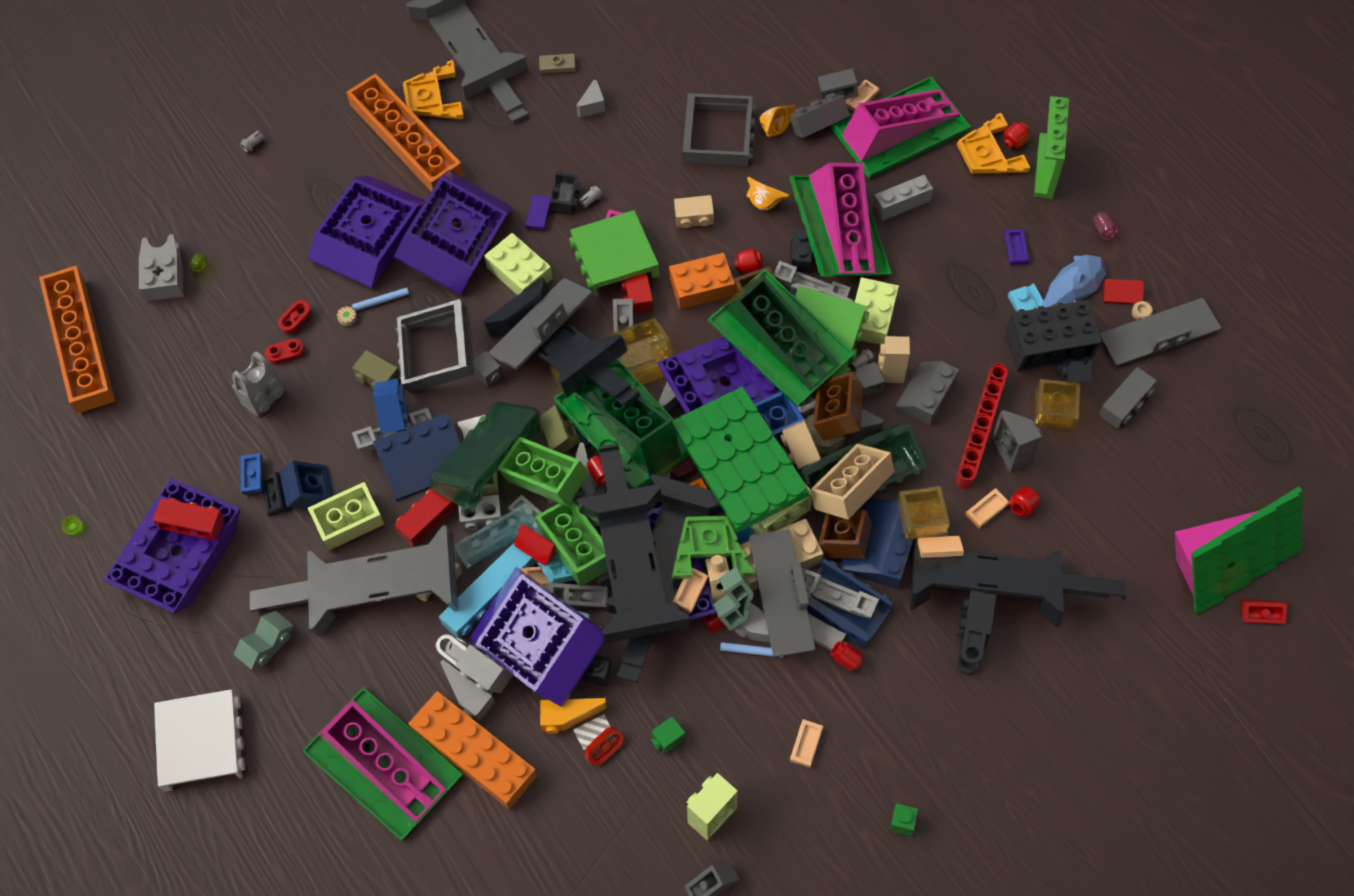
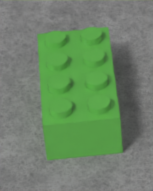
[497,437,589,506]
[535,499,615,587]

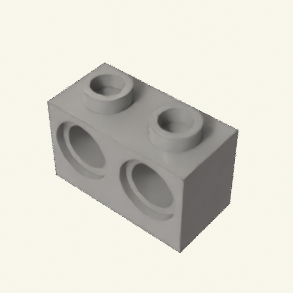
[458,495,503,531]

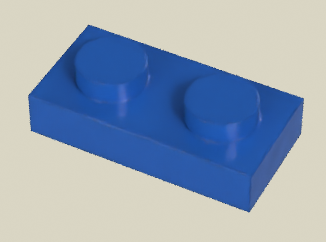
[240,453,263,495]

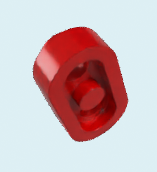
[278,300,311,334]
[265,339,305,365]
[585,727,624,766]

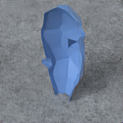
[1041,255,1107,307]

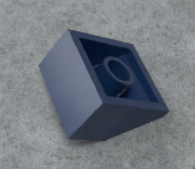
[279,461,333,510]

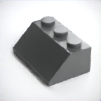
[894,361,959,426]
[992,410,1042,472]

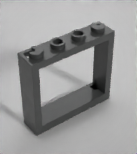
[683,93,756,166]
[396,299,475,393]

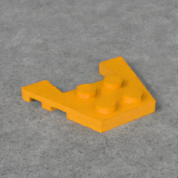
[403,60,464,119]
[957,113,1030,174]

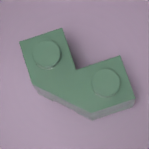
[713,566,754,631]
[234,611,293,670]

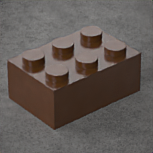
[813,371,864,441]

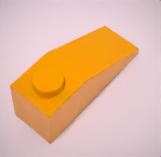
[540,698,607,734]

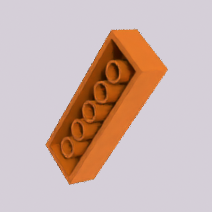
[408,691,538,810]

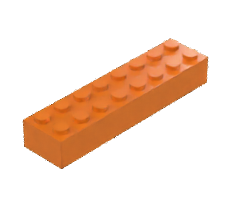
[346,73,464,192]
[39,265,115,414]

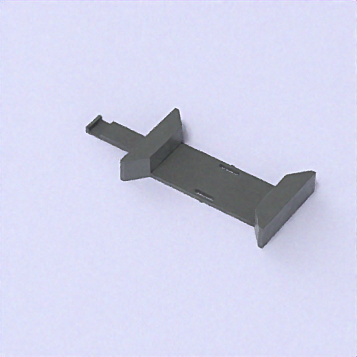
[406,0,529,124]
[250,525,458,636]

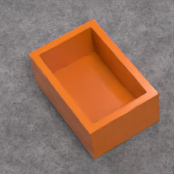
[669,253,735,309]

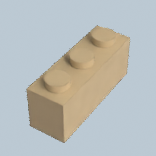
[877,336,910,383]

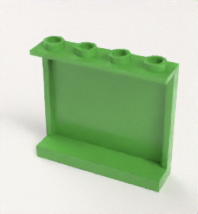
[1034,96,1069,199]
[569,210,660,296]
[795,285,870,378]

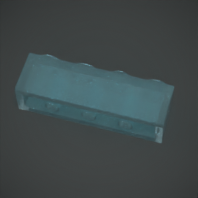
[453,503,538,568]

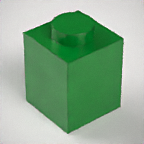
[651,716,686,754]
[889,804,918,837]

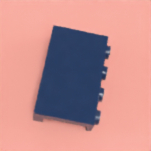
[807,559,894,649]

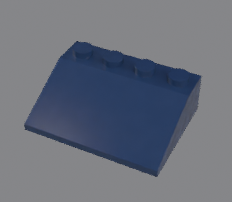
[373,413,472,501]
[839,499,923,589]

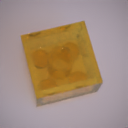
[1034,379,1080,429]
[897,486,950,540]

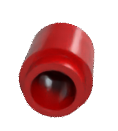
[587,456,606,486]
[830,641,863,671]

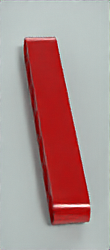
[956,363,1008,489]

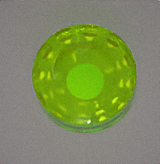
[189,252,207,272]
[61,515,83,537]

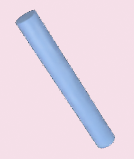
[352,288,409,311]
[720,642,783,658]

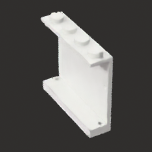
[154,689,245,792]

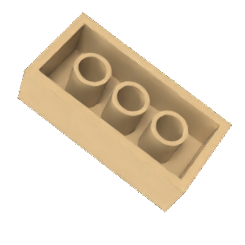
[810,444,894,519]
[730,519,823,591]

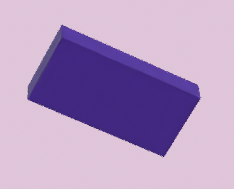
[526,195,551,231]
[1004,229,1030,265]

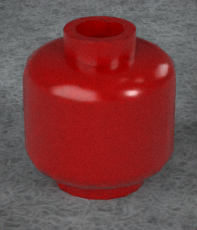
[1003,122,1031,150]
[734,248,764,275]
[1010,487,1041,517]

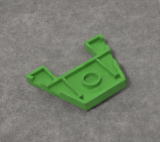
[672,516,754,579]

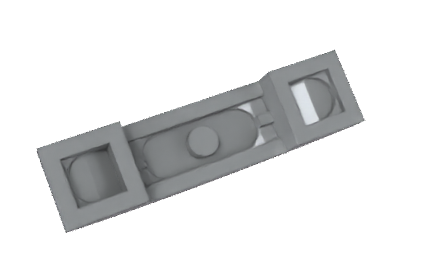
[773,261,851,298]
[352,408,432,451]
[801,568,879,619]

